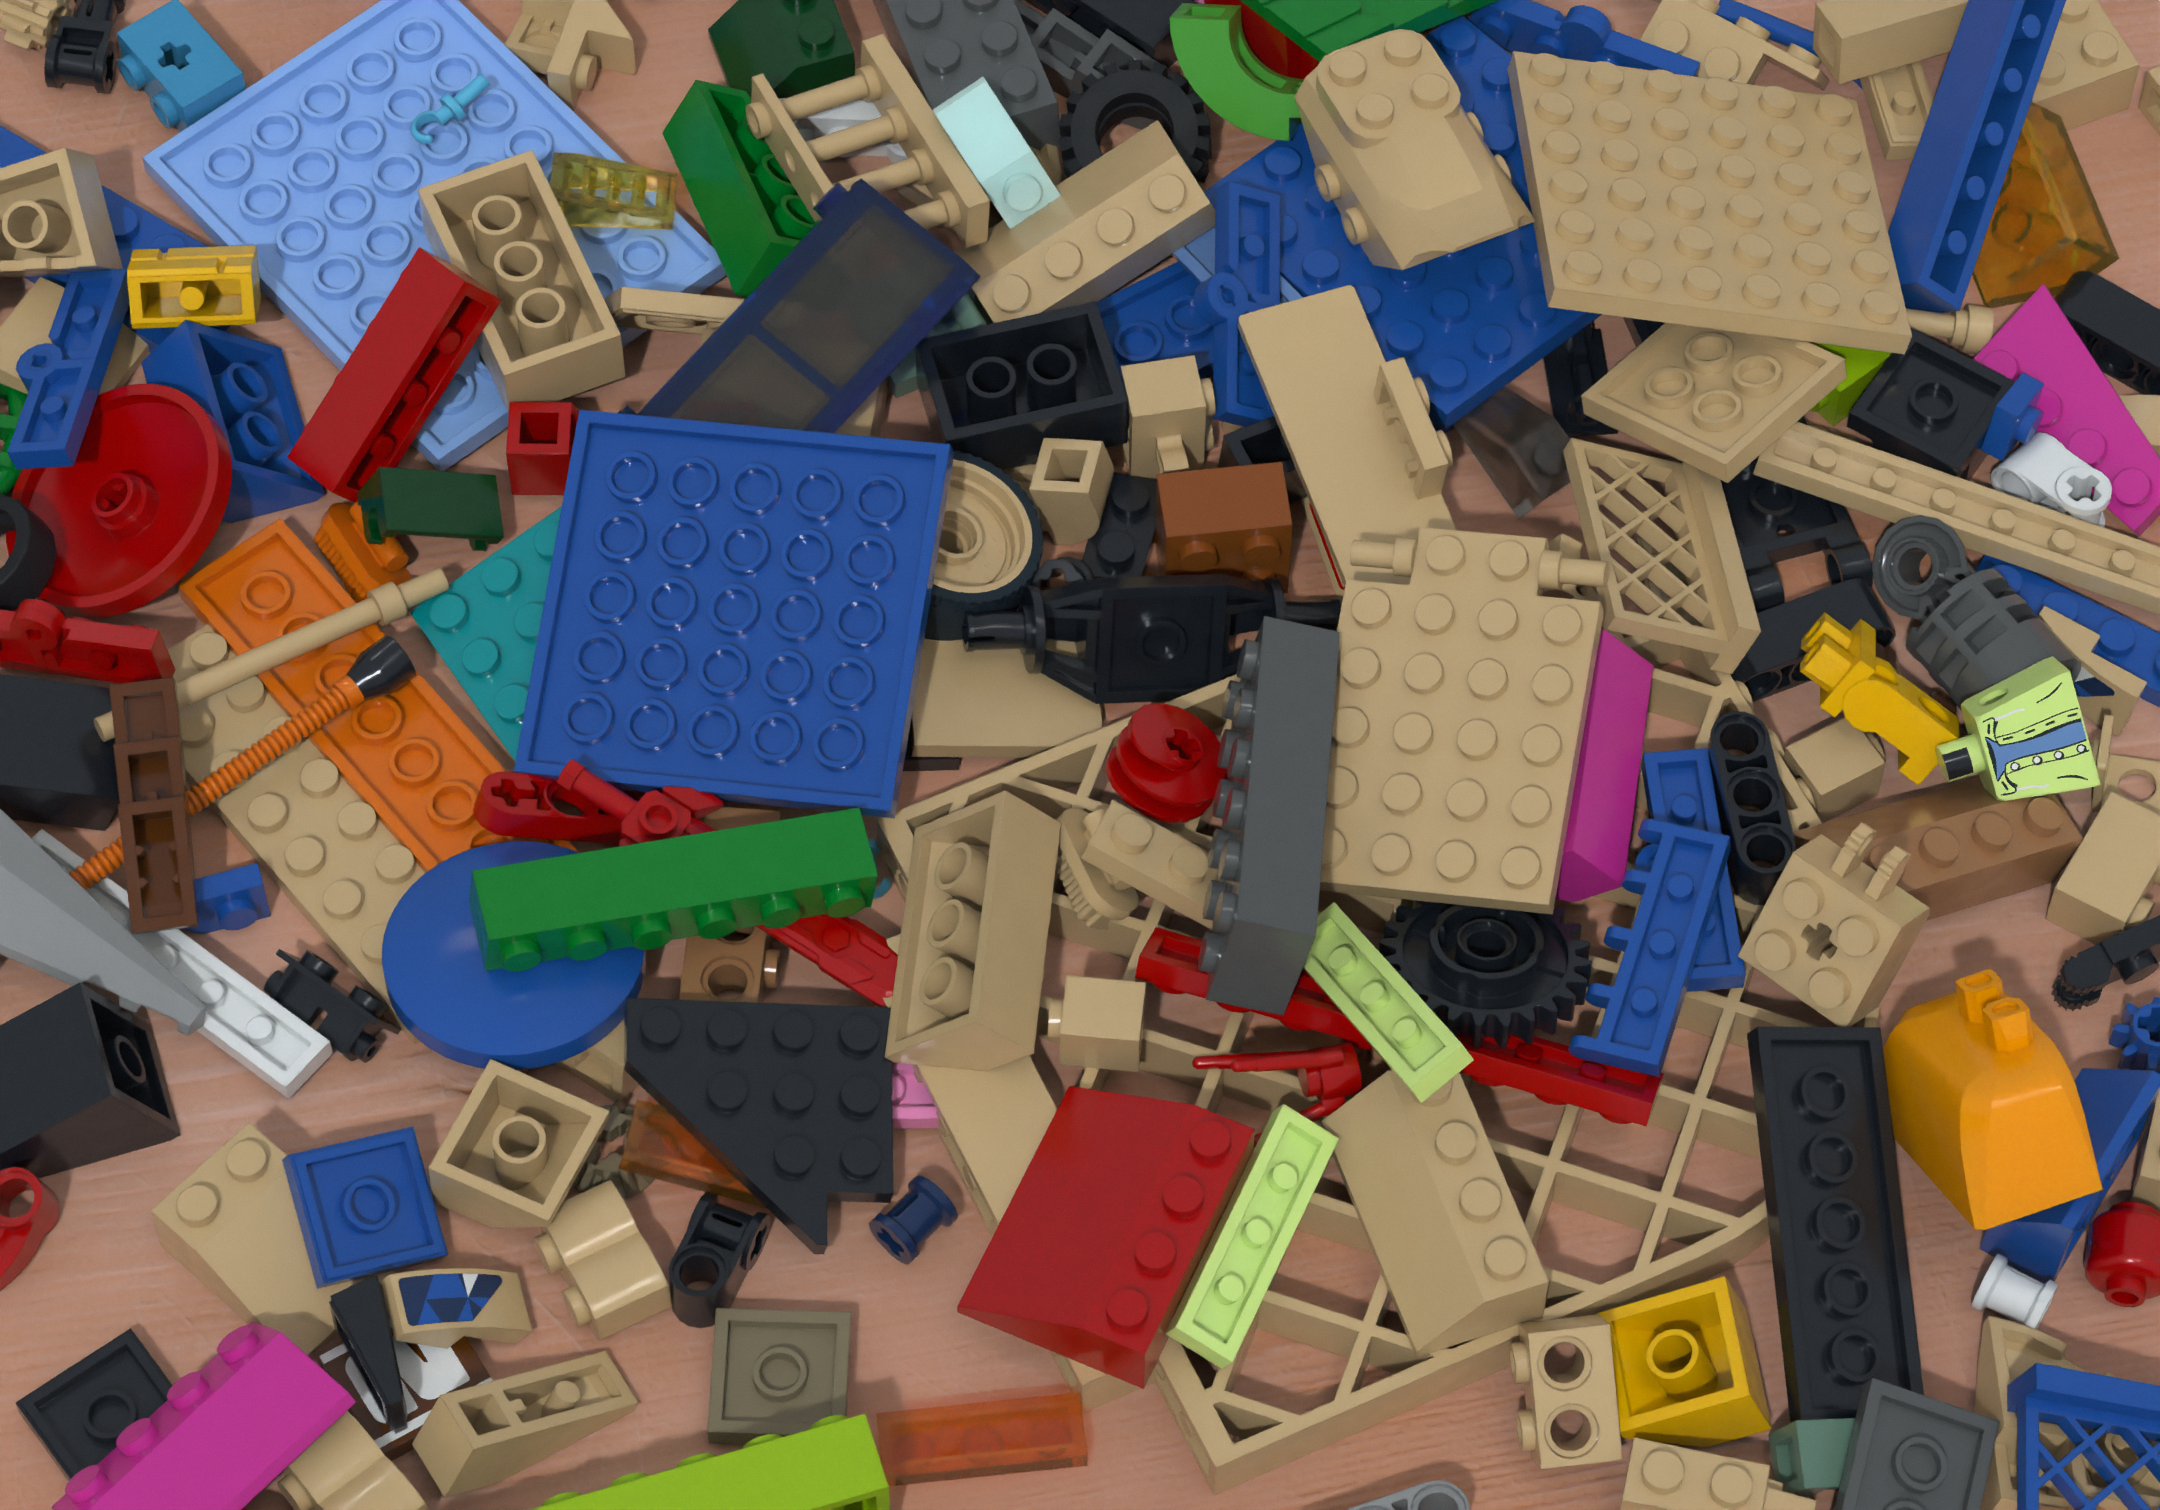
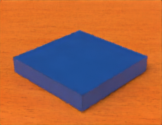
[282,1127,448,1289]

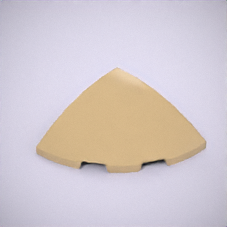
[1975,1316,2160,1510]

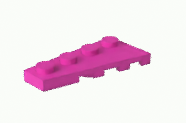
[1972,283,2160,537]

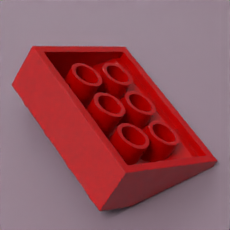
[957,1086,1255,1389]

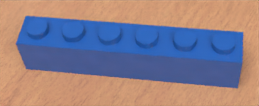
[1888,0,2066,313]

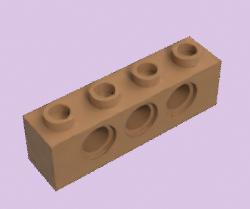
[678,807,782,1003]

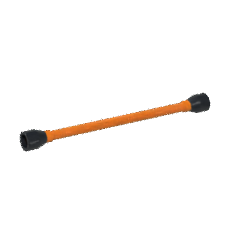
[0,635,416,956]

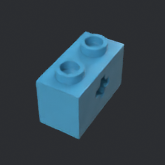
[117,0,246,132]

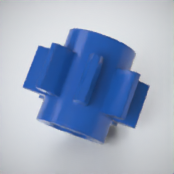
[2109,997,2160,1074]

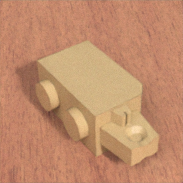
[1620,1437,1817,1510]

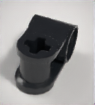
[669,1192,771,1328]

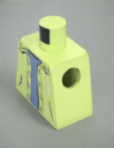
[1935,656,2101,801]

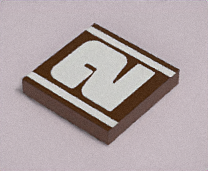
[315,1311,493,1461]

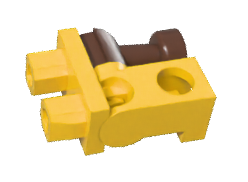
[1800,613,1960,786]

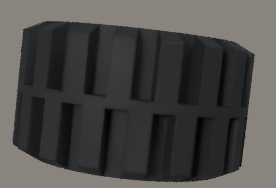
[1059,60,1212,183]

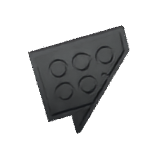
[624,998,894,1254]

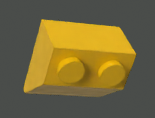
[1596,1276,1772,1447]

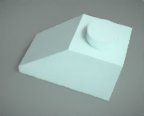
[932,77,1061,229]

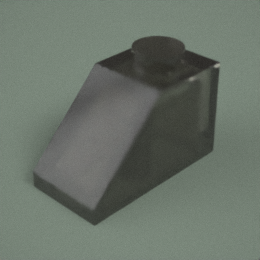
[1453,386,1571,519]

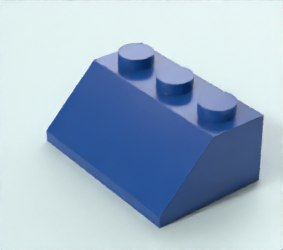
[141,320,324,523]
[1979,1068,2160,1284]

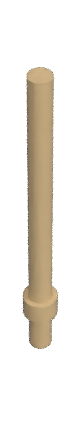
[94,567,449,742]

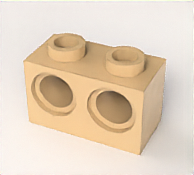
[1509,1314,1623,1469]

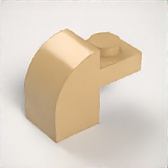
[1003,438,1114,545]

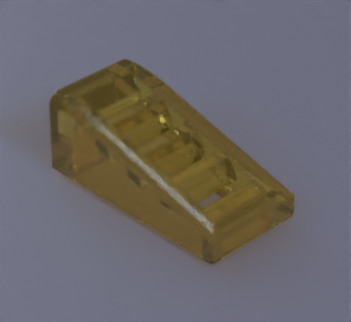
[550,152,678,230]

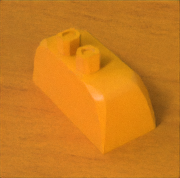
[1883,969,2103,1230]

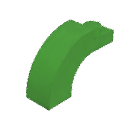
[1169,3,1304,141]

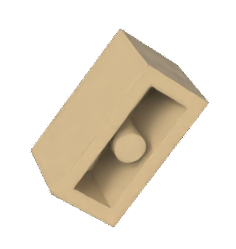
[2045,791,2160,945]

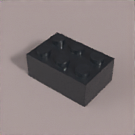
[915,301,1128,470]

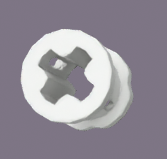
[1971,1253,2059,1330]

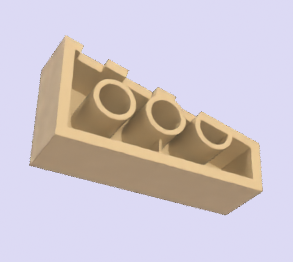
[0,148,123,278]

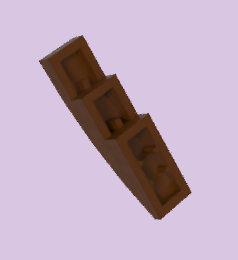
[109,677,199,934]

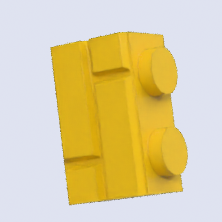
[127,245,261,329]

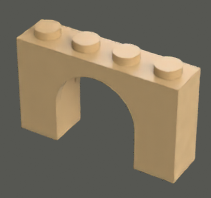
[1813,0,1968,84]

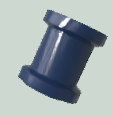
[869,1175,958,1265]

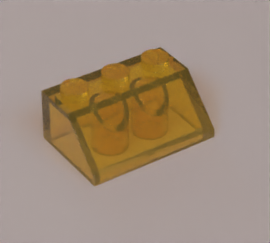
[1972,101,2120,308]

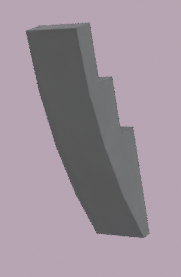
[1014,0,1194,140]

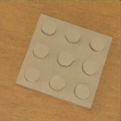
[1581,323,1847,483]

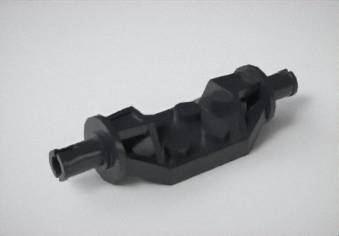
[962,574,1341,704]

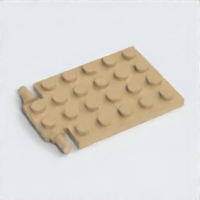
[1320,527,1609,914]

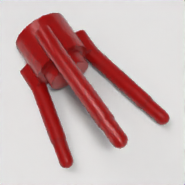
[1192,1042,1362,1148]

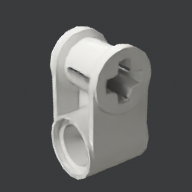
[1991,432,2112,528]

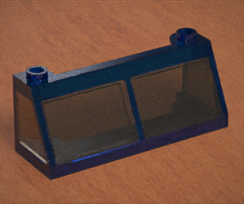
[618,178,981,433]

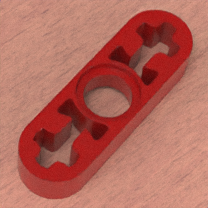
[473,772,647,844]

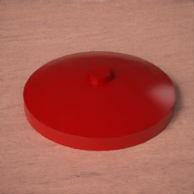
[6,384,232,619]

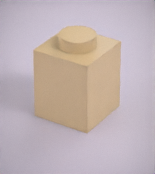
[1783,718,1886,823]
[1048,975,1146,1072]

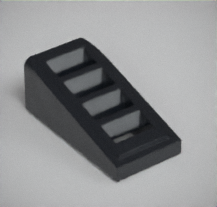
[329,1276,408,1434]

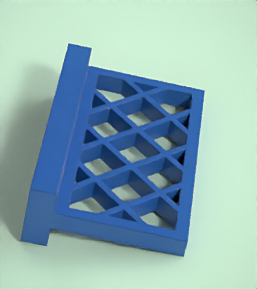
[2007,1363,2160,1510]

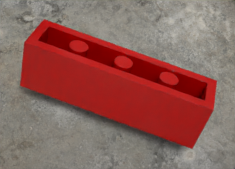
[287,247,502,503]

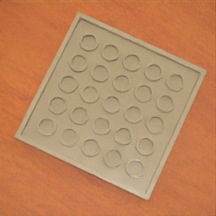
[1507,51,1912,354]

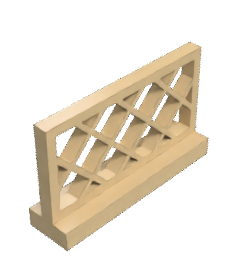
[1563,438,1761,674]

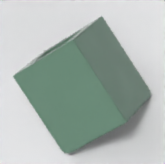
[1768,1418,1855,1498]

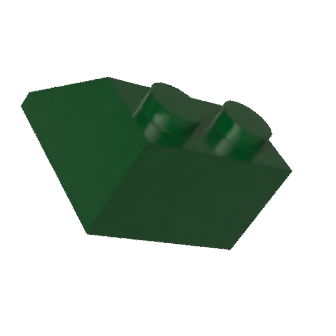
[708,0,855,99]

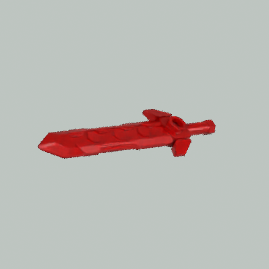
[557,759,898,1007]

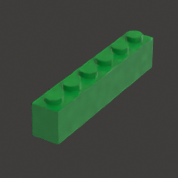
[469,807,878,972]

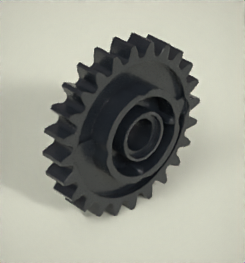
[1379,900,1592,1048]

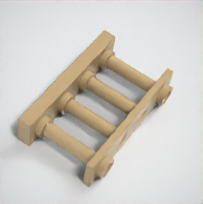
[746,34,990,286]

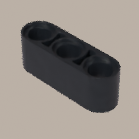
[2054,270,2160,395]
[1730,578,1896,702]
[1708,711,1796,905]

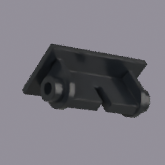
[1543,323,1618,439]
[264,949,401,1063]

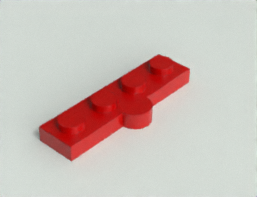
[0,599,176,684]

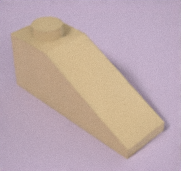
[412,1350,639,1498]

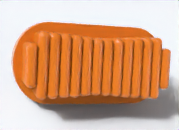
[314,501,412,603]

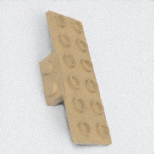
[1237,285,1457,587]

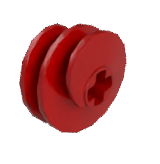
[1105,703,1227,823]

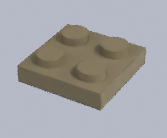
[707,1308,852,1444]

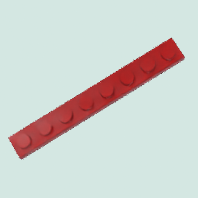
[1135,927,1664,1127]

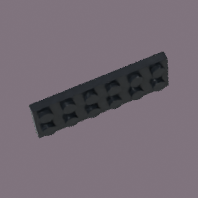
[1747,1027,1924,1423]

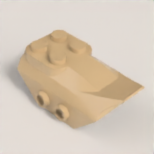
[1294,29,1535,270]

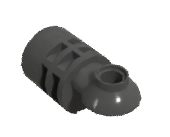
[1872,515,2082,710]

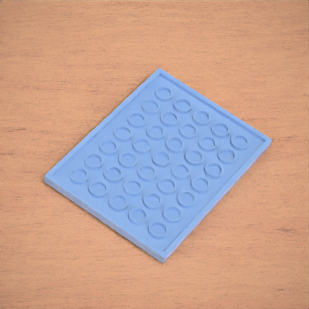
[142,0,726,471]

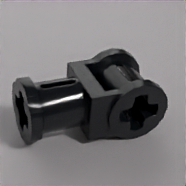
[44,0,126,94]

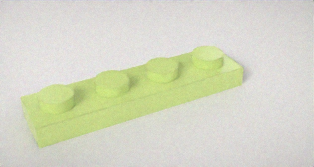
[1303,902,1474,1103]
[1165,1104,1339,1369]

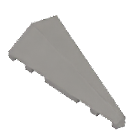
[0,809,207,1035]

